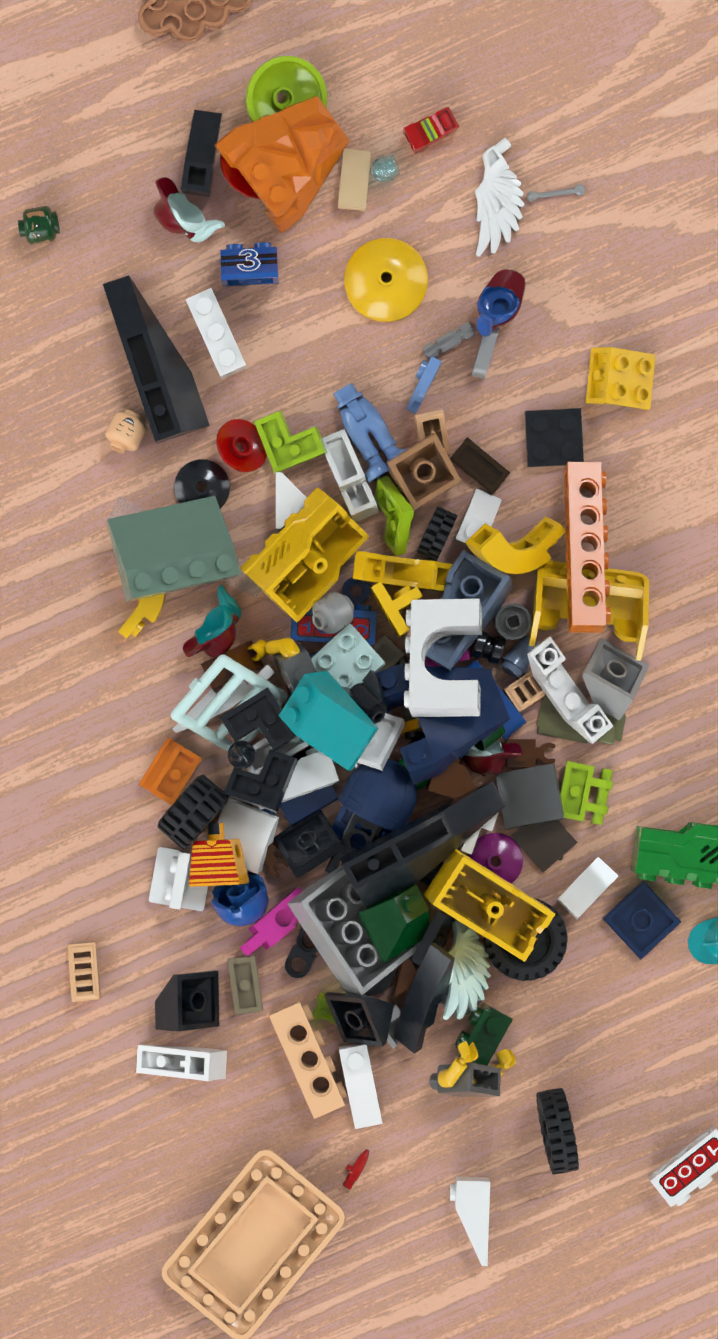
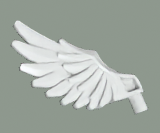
[474,138,524,257]

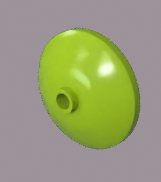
[245,56,327,122]

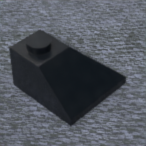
[155,970,220,1031]

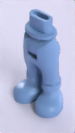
[333,383,408,483]

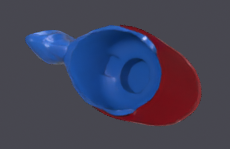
[477,269,526,337]

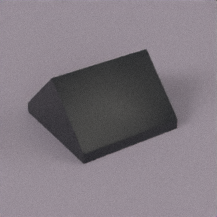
[324,992,394,1046]

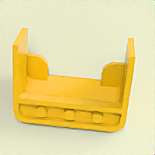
[529,560,649,661]

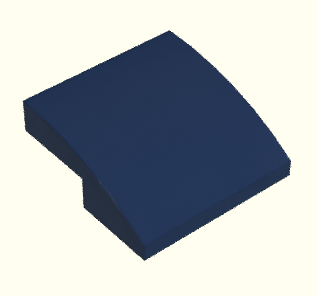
[280,747,339,827]

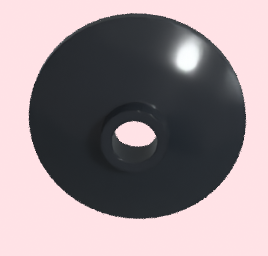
[174,459,230,508]

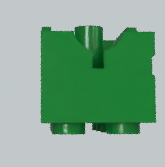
[631,822,718,889]

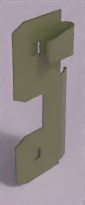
[537,695,626,745]

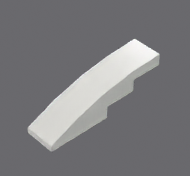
[172,665,276,733]

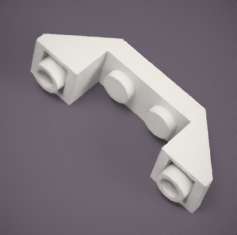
[527,637,614,744]

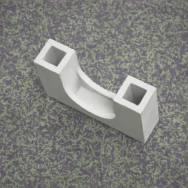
[404,599,482,717]

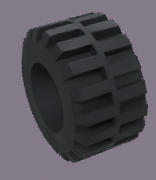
[157,774,229,849]

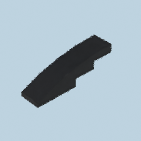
[394,942,455,1054]

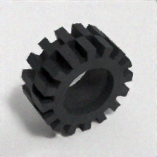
[416,506,458,561]

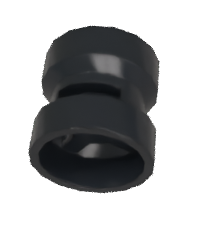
[471,631,506,665]

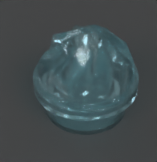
[371,154,400,182]

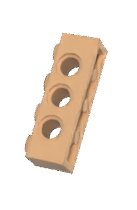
[269,1000,348,1119]

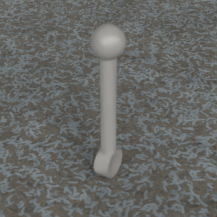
[527,184,585,202]

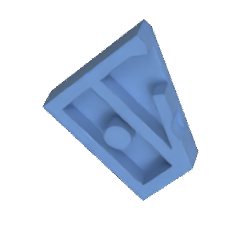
[406,357,442,414]

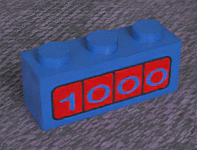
[291,605,377,645]

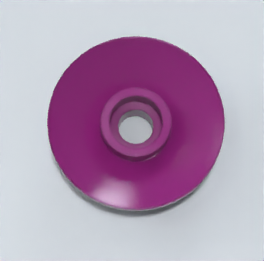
[468,833,523,883]

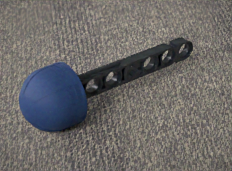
[285,759,417,978]

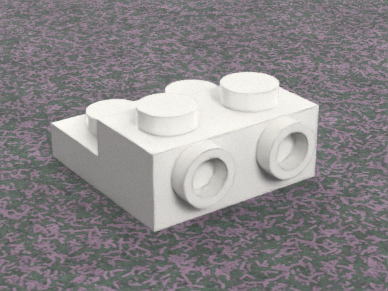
[354,713,405,770]

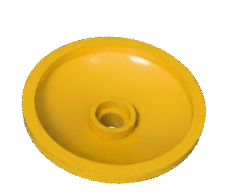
[344,238,428,322]

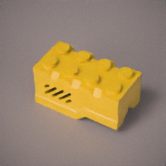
[240,487,370,622]
[424,849,555,962]

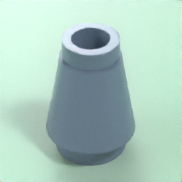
[500,636,538,679]

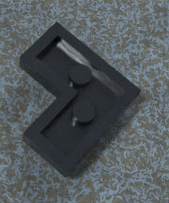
[220,687,298,751]
[224,749,298,813]

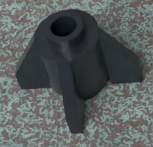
[341,670,387,724]

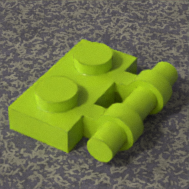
[560,761,614,825]

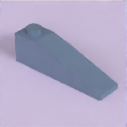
[426,550,513,671]

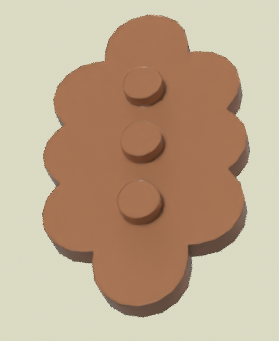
[138,0,253,43]

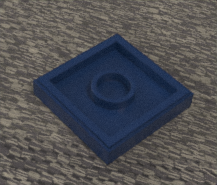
[602,881,681,960]

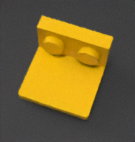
[586,347,655,410]

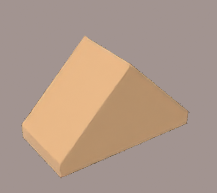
[414,409,451,455]

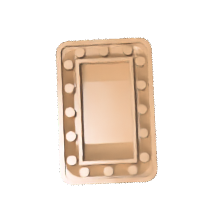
[162,1149,345,1339]

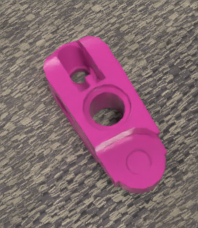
[240,886,302,956]

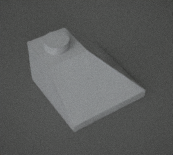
[582,638,649,720]

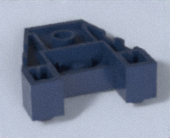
[376,665,510,785]

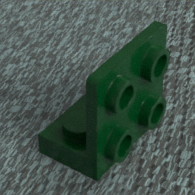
[454,1002,513,1066]

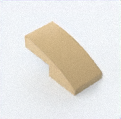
[338,148,371,211]

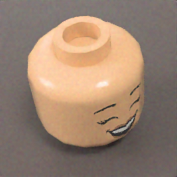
[105,410,147,453]

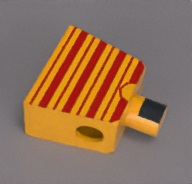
[189,822,249,887]

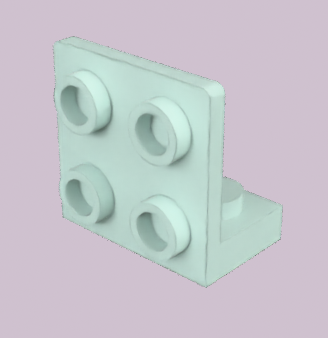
[311,624,385,689]

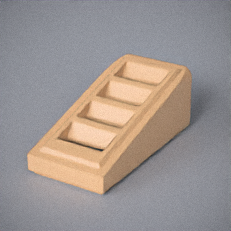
[503,671,546,712]
[67,942,101,1002]

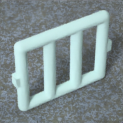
[171,654,288,752]

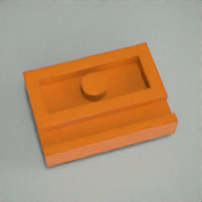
[138,737,202,805]

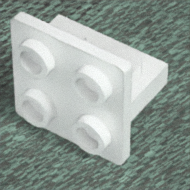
[149,847,208,911]

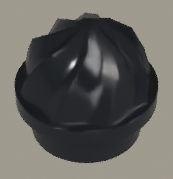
[227,741,256,769]

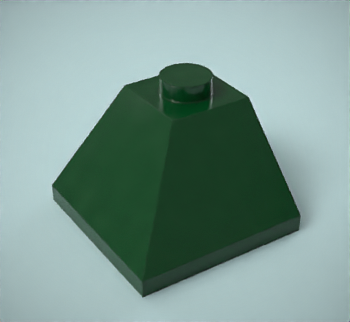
[357,885,429,963]

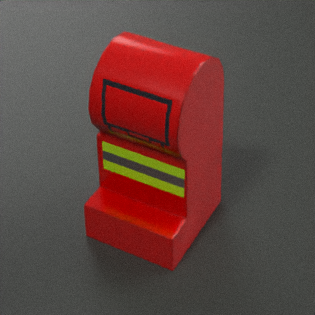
[403,107,459,154]

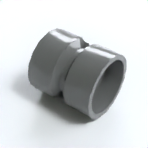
[494,603,532,640]

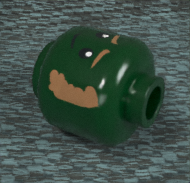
[18,206,60,245]

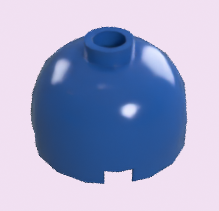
[211,872,269,926]

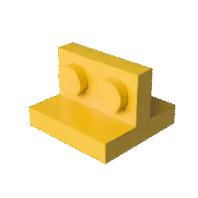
[370,581,423,639]

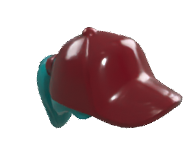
[183,585,241,658]

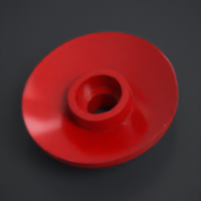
[216,419,267,472]

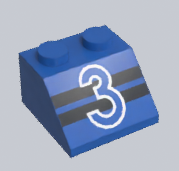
[220,242,279,287]

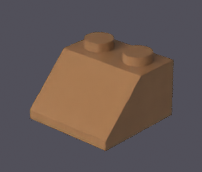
[387,433,462,510]

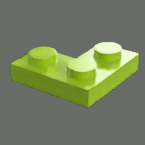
[254,411,327,473]
[375,476,414,556]

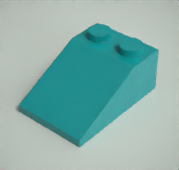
[279,671,379,771]

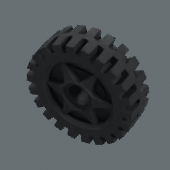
[484,898,568,981]
[536,1088,579,1175]

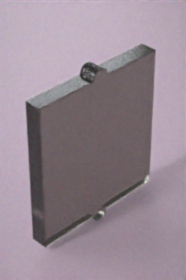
[511,820,578,872]

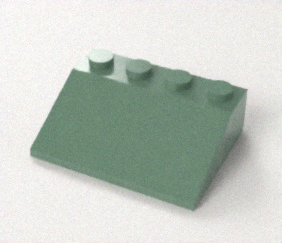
[106,496,241,602]

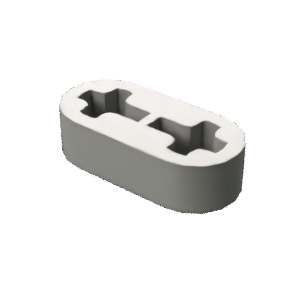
[471,327,500,379]

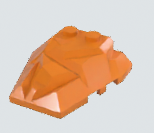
[214,96,350,233]

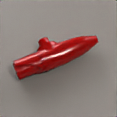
[343,1149,369,1190]

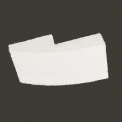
[557,857,618,919]

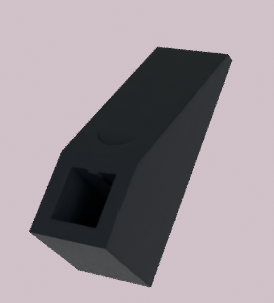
[181,109,222,197]

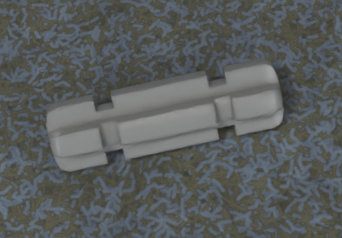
[422,322,475,360]

